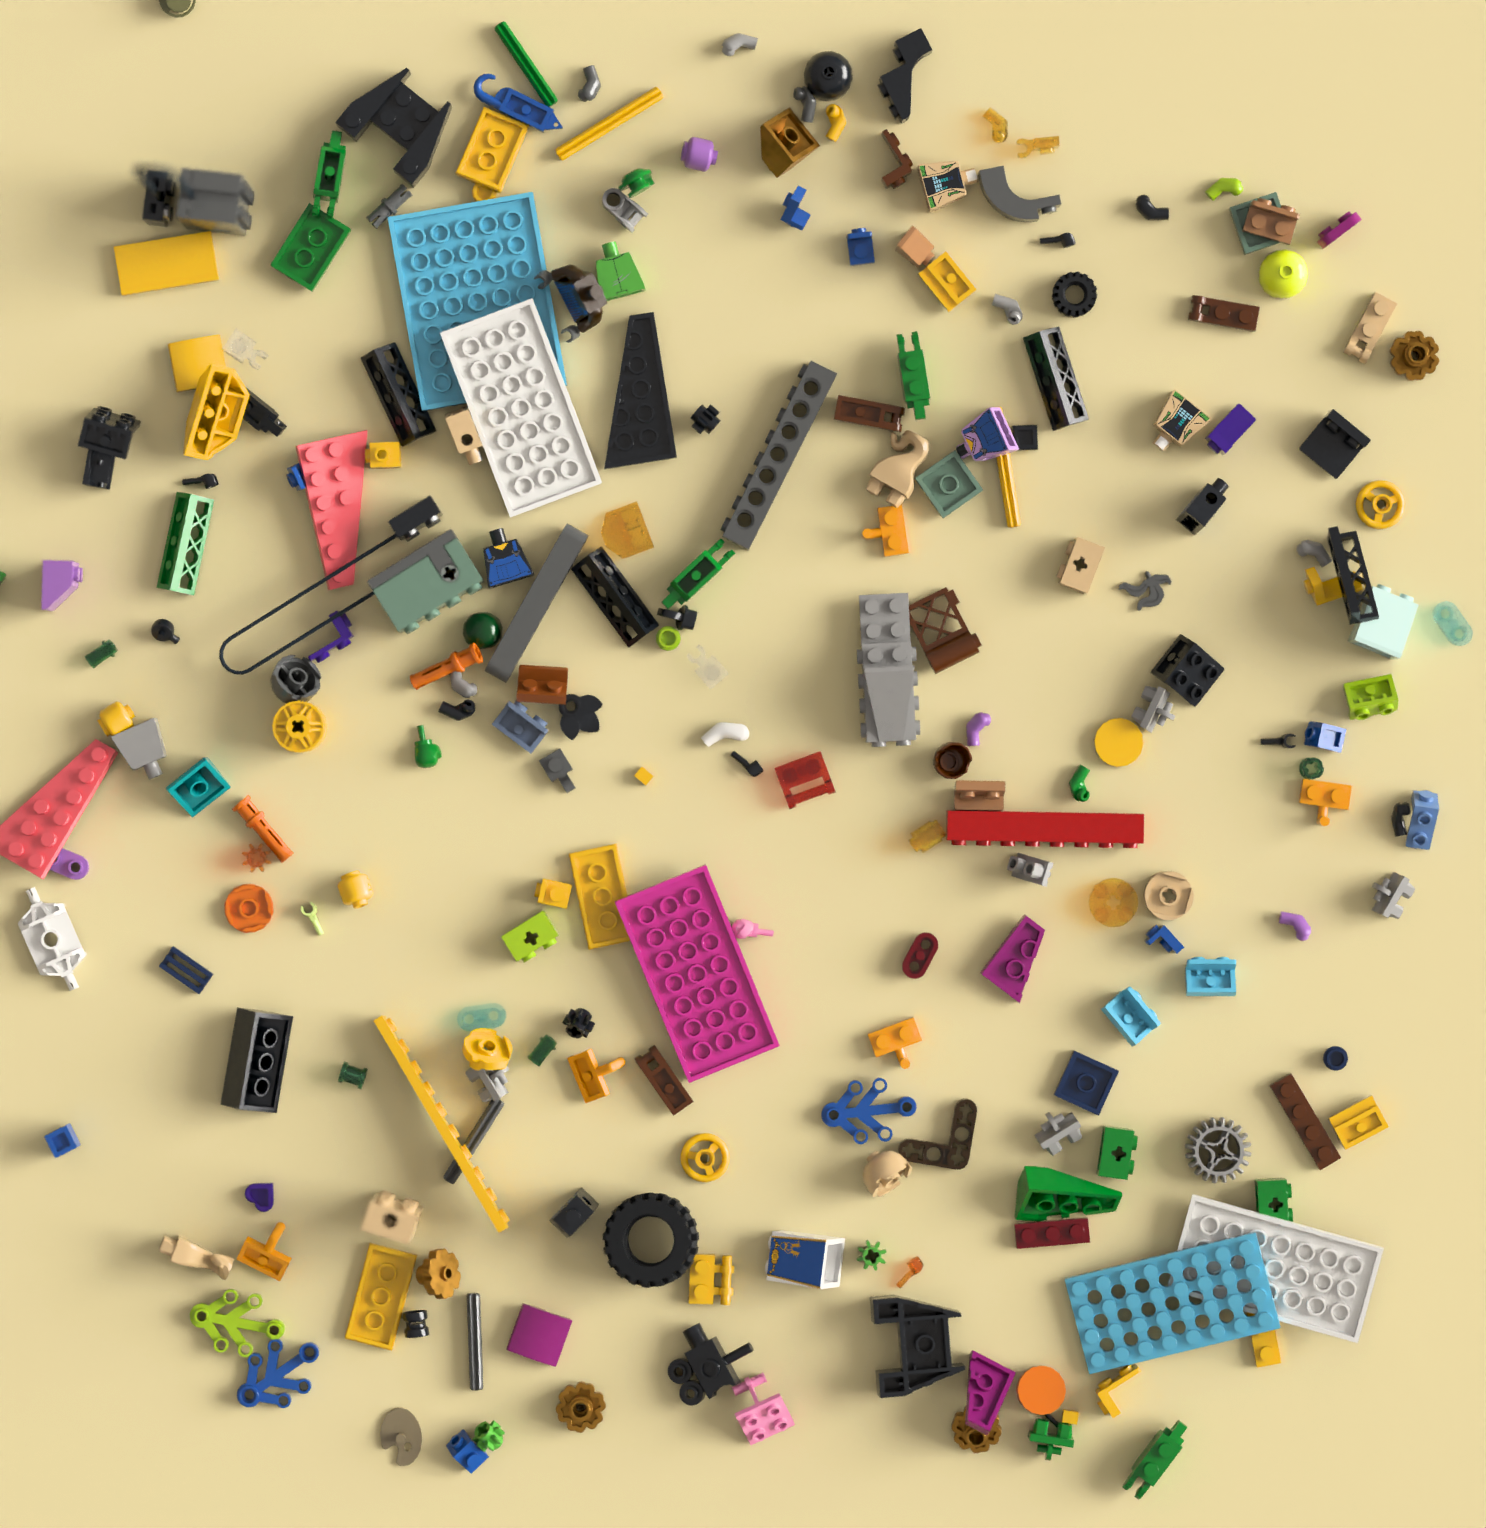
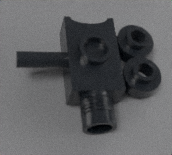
[668,1323,754,1406]

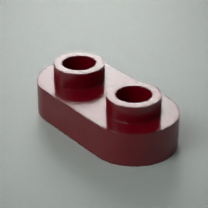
[902,932,938,979]

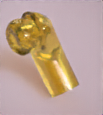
[983,107,1008,143]

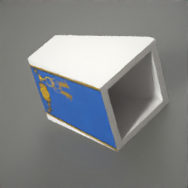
[765,1230,845,1289]

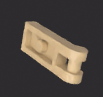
[1343,292,1397,364]

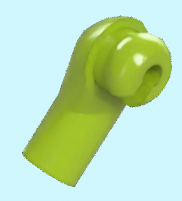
[1205,178,1243,201]

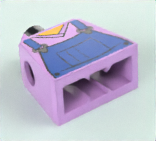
[956,407,1019,461]

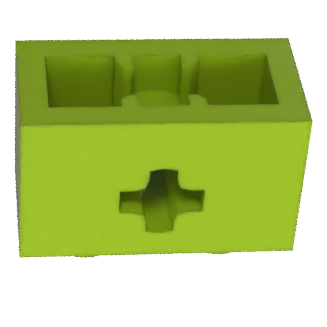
[501,910,559,963]

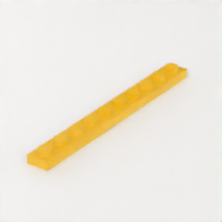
[373,1016,510,1233]

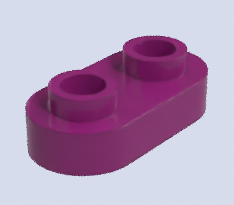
[1317,211,1362,249]

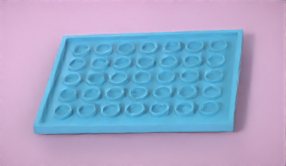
[388,192,567,411]

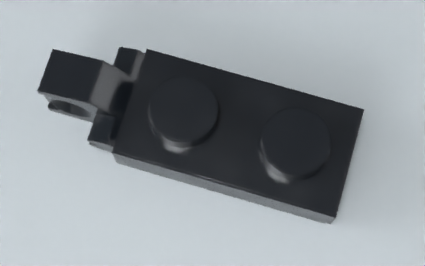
[243,388,287,437]

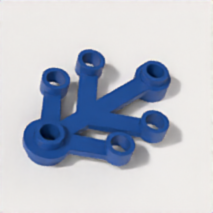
[821,1078,917,1144]
[237,1339,319,1408]

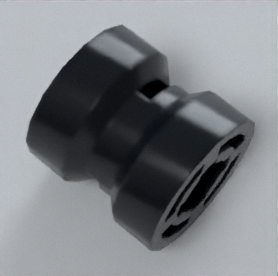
[403,1310,429,1338]

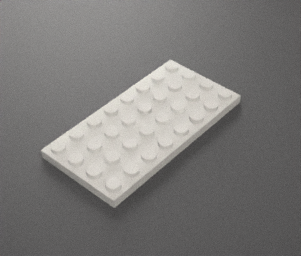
[440,298,602,517]
[1168,1194,1384,1343]

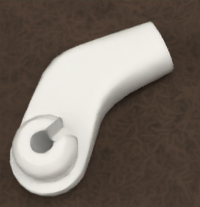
[701,722,749,747]

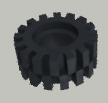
[1052,272,1097,318]

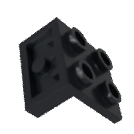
[78,406,141,459]
[1299,409,1371,479]
[1150,634,1224,707]

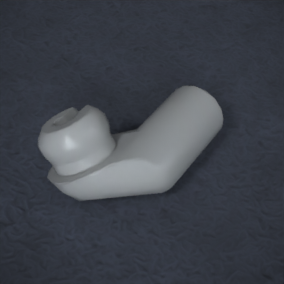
[722,33,758,56]
[992,294,1023,325]
[1297,540,1332,567]
[450,671,477,698]

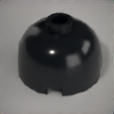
[804,51,853,101]

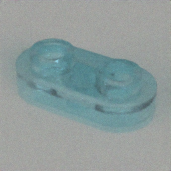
[1433,601,1473,646]
[457,1003,506,1031]

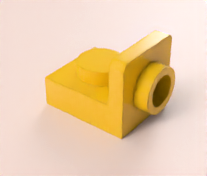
[534,878,572,909]

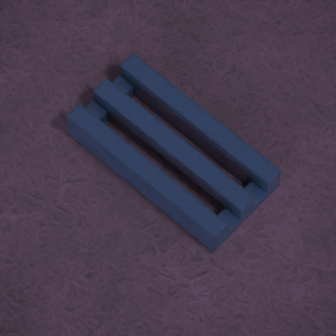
[159,946,214,994]

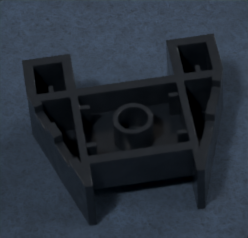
[335,68,452,188]
[870,1295,966,1398]

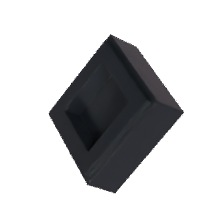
[1012,425,1038,451]

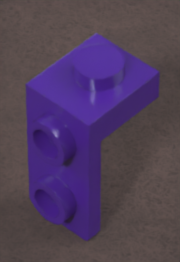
[1205,404,1256,455]
[308,611,354,663]

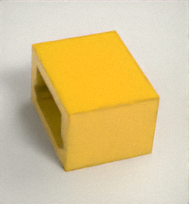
[634,767,653,785]
[1061,1409,1079,1425]

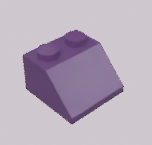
[41,560,83,611]

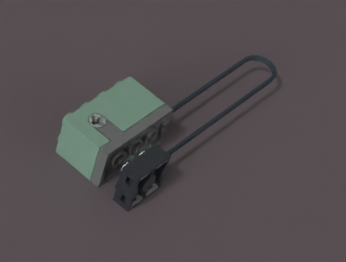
[219,496,484,675]

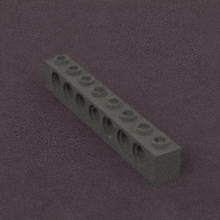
[720,361,837,550]

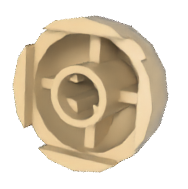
[863,1151,912,1198]

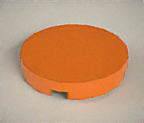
[224,884,274,933]
[1016,1366,1066,1415]

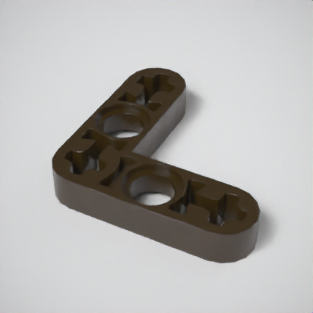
[898,1099,977,1170]

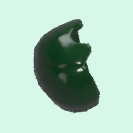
[463,612,503,649]

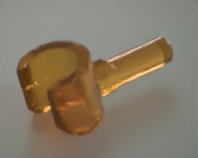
[896,1256,923,1288]

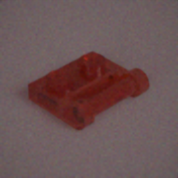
[774,751,835,809]

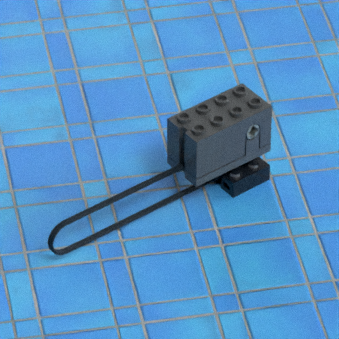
[133,166,254,236]

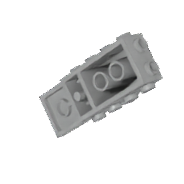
[857,593,920,747]

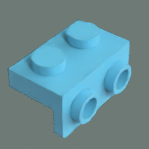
[1185,957,1236,996]
[1101,986,1161,1047]

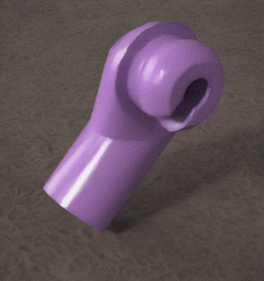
[966,712,991,746]
[1279,911,1311,941]

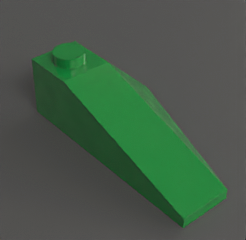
[1015,1166,1122,1221]

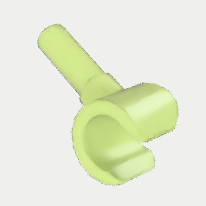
[301,902,323,936]

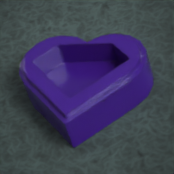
[245,1183,274,1212]

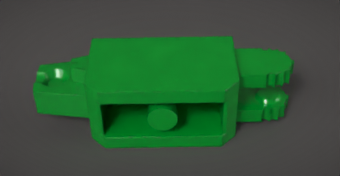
[312,130,346,219]
[897,331,930,420]
[661,539,735,609]
[1122,1420,1187,1499]

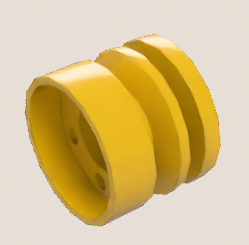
[272,701,327,753]

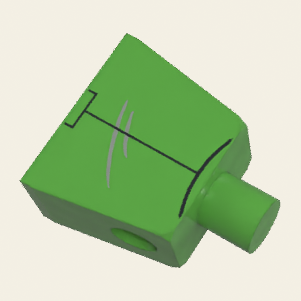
[596,241,645,301]

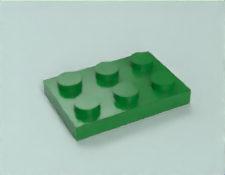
[270,203,351,292]

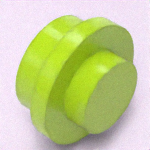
[656,626,681,651]

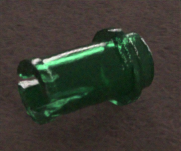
[85,639,118,668]
[528,1034,557,1067]

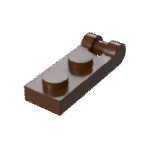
[1188,295,1260,332]
[834,395,906,432]
[635,1045,694,1116]

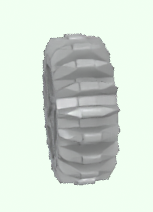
[1185,1117,1251,1183]

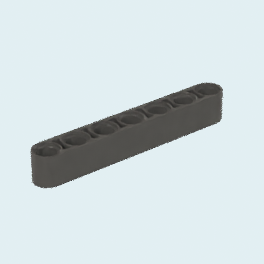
[485,523,589,683]

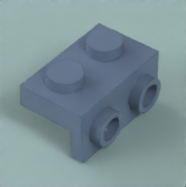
[492,701,549,754]

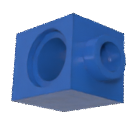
[44,1123,81,1158]

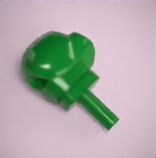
[415,725,442,768]

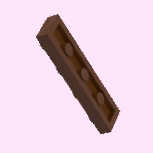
[1269,1073,1341,1170]

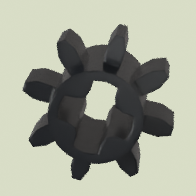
[691,404,721,434]
[562,1008,595,1038]

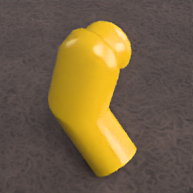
[825,104,846,142]

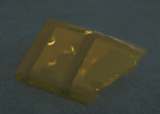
[601,502,654,559]

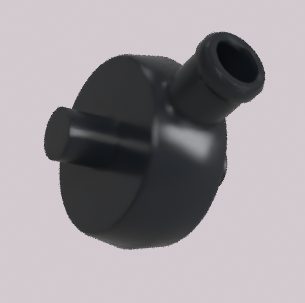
[151,619,180,644]

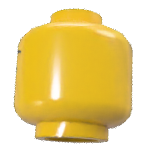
[97,701,136,737]
[337,871,373,909]

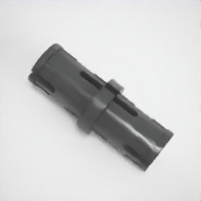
[366,184,412,229]

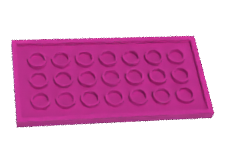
[615,864,780,1083]

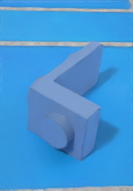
[1405,790,1439,850]

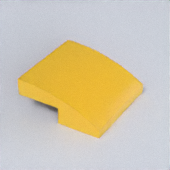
[168,334,226,392]

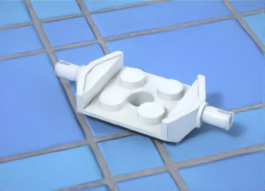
[18,887,87,991]

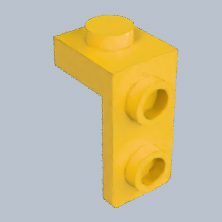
[1303,567,1363,606]
[1095,1364,1141,1418]

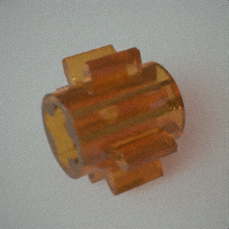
[242,843,272,872]

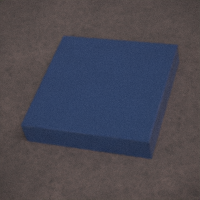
[1054,1050,1119,1115]

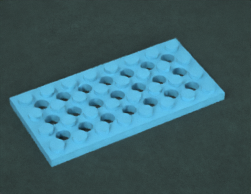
[1065,1232,1281,1374]

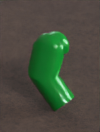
[1069,765,1090,802]

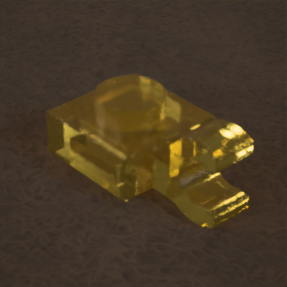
[1016,136,1060,158]

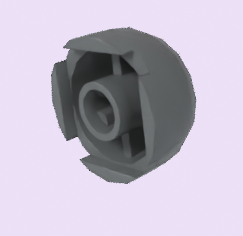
[270,655,321,704]

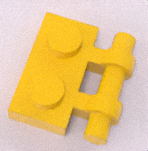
[689,1254,734,1305]

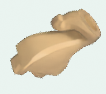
[866,430,929,508]
[159,1235,234,1280]

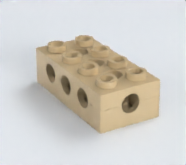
[361,1190,423,1245]

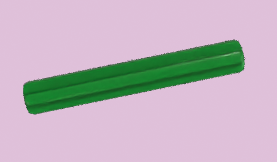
[495,21,558,107]

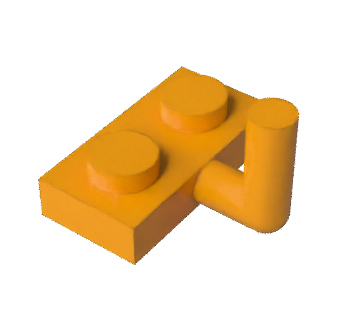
[862,504,909,557]
[1299,779,1352,826]
[868,1017,922,1069]
[567,1049,626,1103]
[236,1222,292,1281]

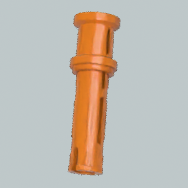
[410,642,483,690]
[232,795,293,863]

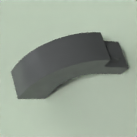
[978,166,1061,222]

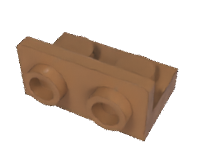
[1242,198,1300,245]
[954,780,1005,811]

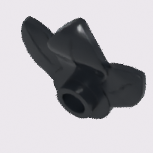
[559,694,603,740]

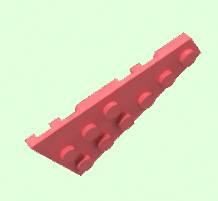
[295,430,368,590]
[0,739,119,880]

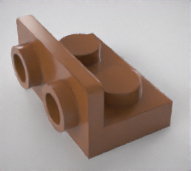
[516,665,568,705]

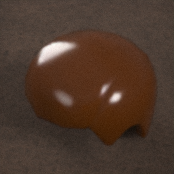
[933,742,972,779]

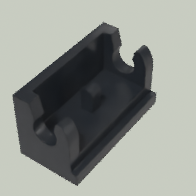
[82,449,115,490]

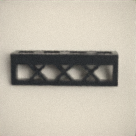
[1023,326,1089,431]
[361,342,437,447]
[1327,526,1379,625]
[571,546,659,648]

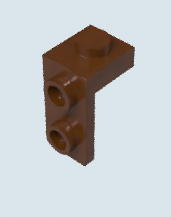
[881,129,913,189]

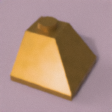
[760,107,820,178]

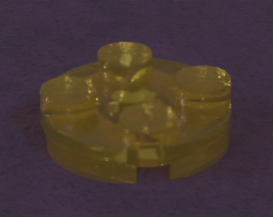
[1088,878,1138,927]

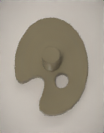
[380,1408,422,1466]

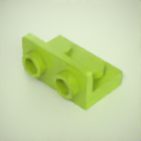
[1343,674,1399,720]

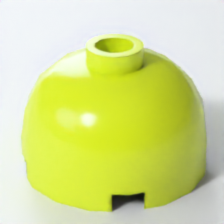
[1259,249,1308,299]

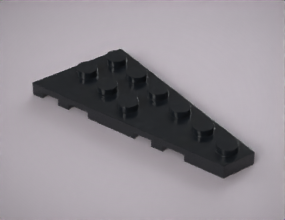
[604,312,677,470]

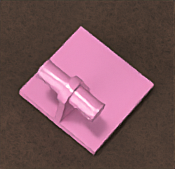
[732,1372,795,1445]

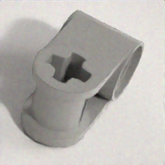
[602,188,648,233]

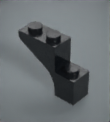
[877,28,932,124]

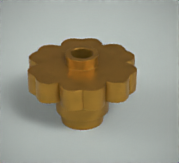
[1389,331,1439,381]
[416,1248,461,1299]
[556,1381,606,1433]
[952,1406,1002,1453]

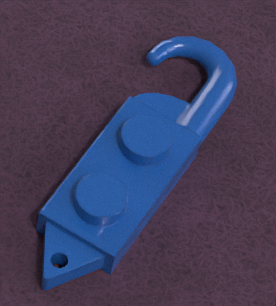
[473,74,563,132]

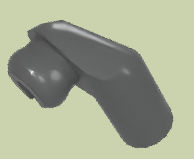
[578,65,601,102]
[793,86,816,123]

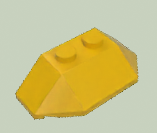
[183,364,250,460]

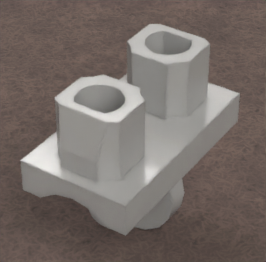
[1131,686,1175,733]
[1007,853,1054,887]
[1372,872,1415,919]
[466,1066,509,1102]
[1034,1112,1082,1155]

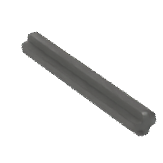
[443,1099,504,1184]
[467,1293,483,1391]

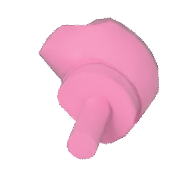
[731,919,774,939]

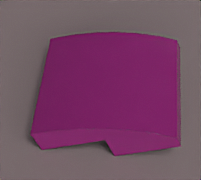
[506,1303,572,1367]

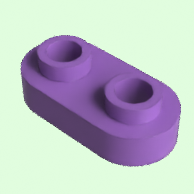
[49,848,89,880]

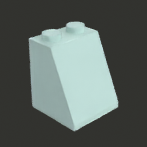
[1348,584,1418,660]

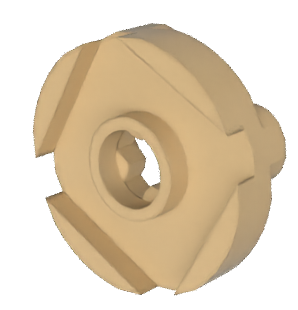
[1144,871,1194,920]

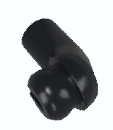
[1136,195,1169,220]
[438,699,475,721]
[1391,802,1411,837]

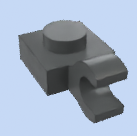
[539,749,575,793]

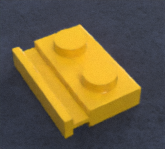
[918,251,977,312]
[1328,1095,1389,1150]

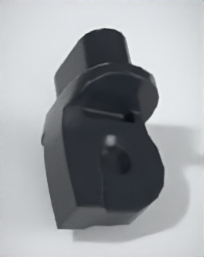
[657,605,697,630]

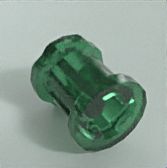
[1299,758,1324,779]
[338,1062,368,1089]

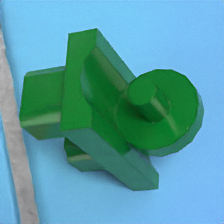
[1028,1418,1074,1461]

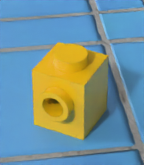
[365,442,401,469]

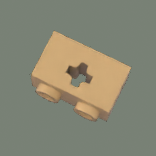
[1056,537,1105,594]

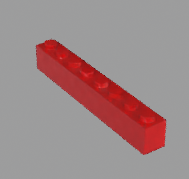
[946,810,1144,848]

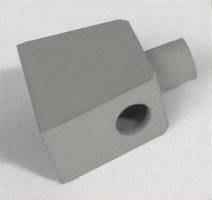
[111,718,167,780]

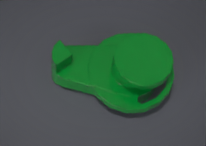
[618,168,655,198]

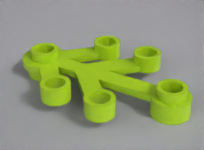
[190,1289,285,1357]

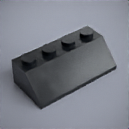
[220,1008,293,1113]

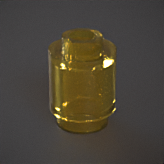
[908,819,946,854]

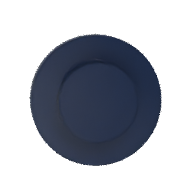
[1323,1046,1348,1071]

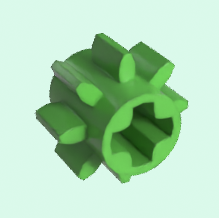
[857,1240,886,1271]
[473,1420,505,1452]

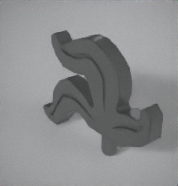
[1119,571,1172,611]

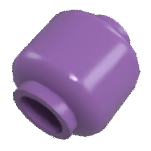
[680,137,718,172]

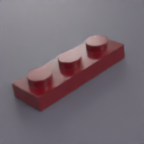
[1014,1217,1090,1249]

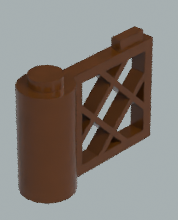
[909,587,982,674]

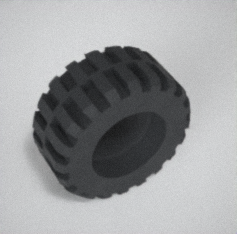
[603,1192,699,1288]

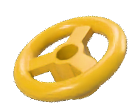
[1356,480,1405,529]
[680,1133,729,1182]

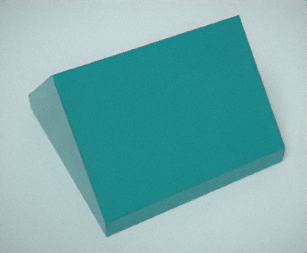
[166,757,231,817]

